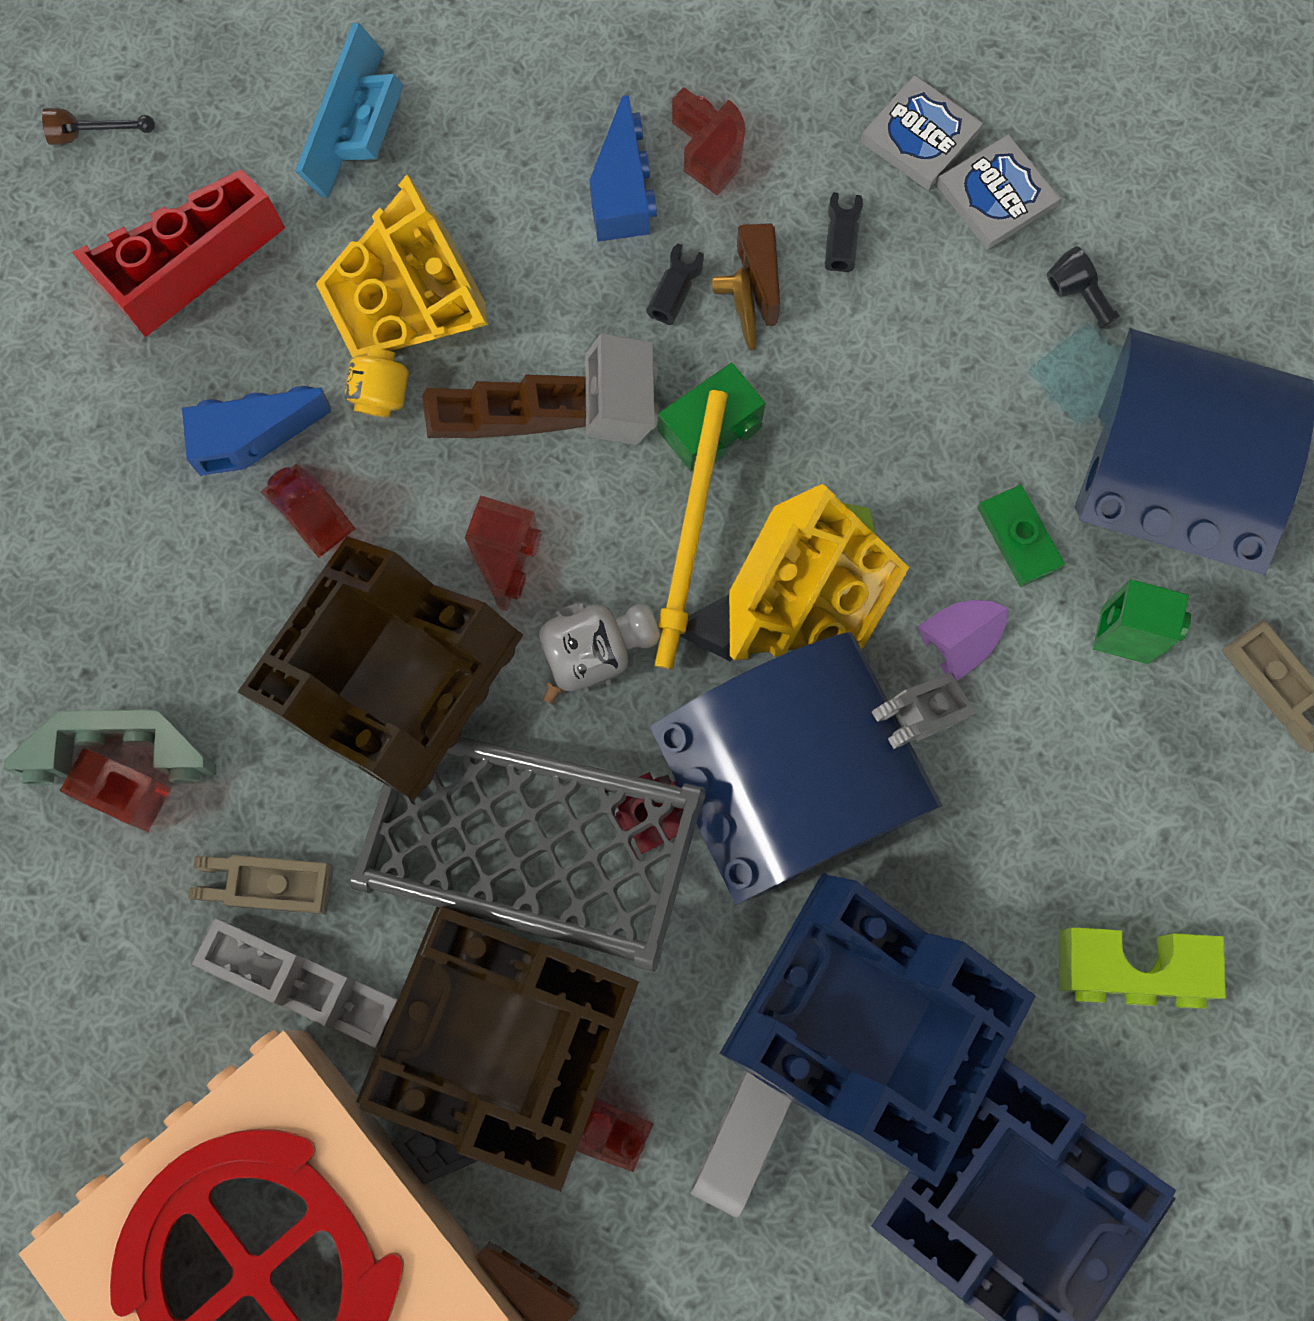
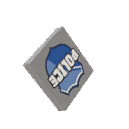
[860,75,983,191]
[936,134,1061,250]

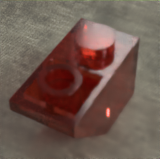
[260,464,356,558]
[465,495,542,611]
[60,747,172,832]
[576,1096,654,1172]

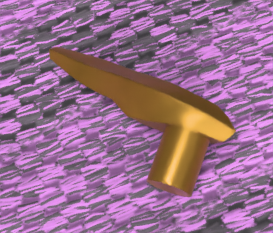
[712,267,756,350]

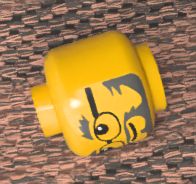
[344,348,409,418]

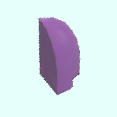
[918,600,1008,681]

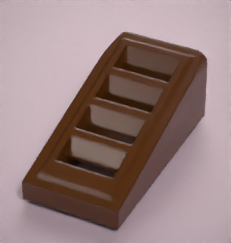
[737,223,780,326]
[477,1241,580,1321]

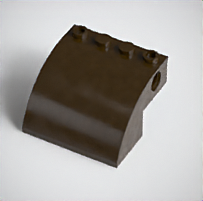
[238,536,523,801]
[356,906,639,1192]

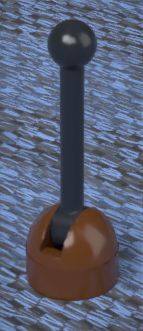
[42,108,155,145]

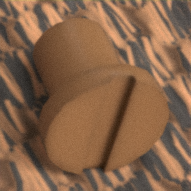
[542,682,564,705]

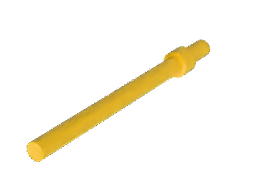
[654,390,728,670]

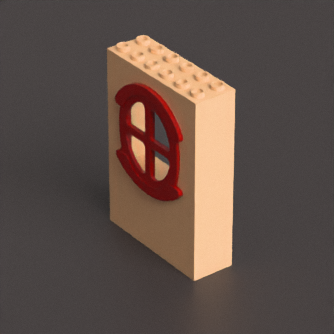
[18,1029,528,1321]

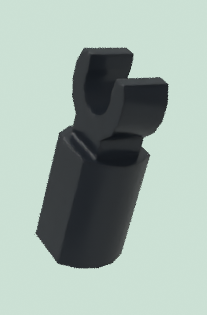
[824,192,863,273]
[646,244,704,325]

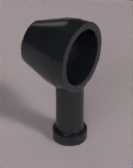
[1047,246,1120,329]

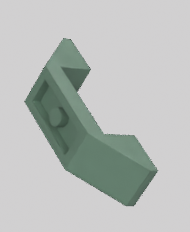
[4,710,216,786]

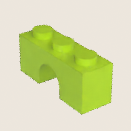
[1059,927,1226,1009]

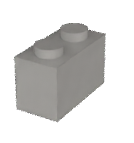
[585,333,659,445]

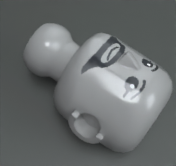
[539,602,660,692]

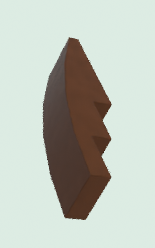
[422,374,586,438]

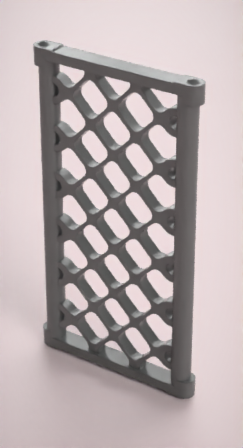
[351,737,705,972]

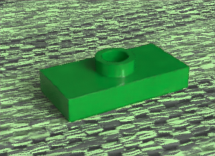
[977,484,1065,587]

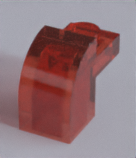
[672,87,745,195]

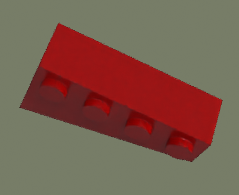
[72,169,285,337]

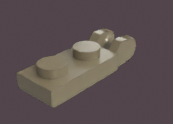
[1221,620,1314,753]
[188,855,333,915]

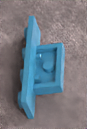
[295,23,404,198]

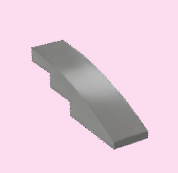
[192,918,398,1048]

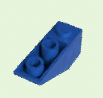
[589,95,657,242]
[182,386,331,476]

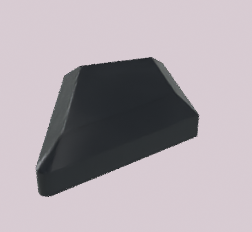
[680,594,732,662]
[392,1128,478,1184]

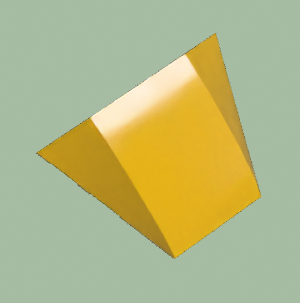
[316,175,488,358]
[729,483,910,660]

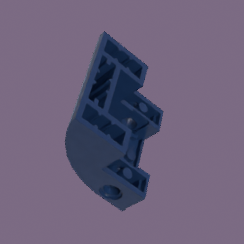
[1074,328,1314,575]
[650,632,943,905]
[719,873,1036,1187]
[871,1058,1176,1321]

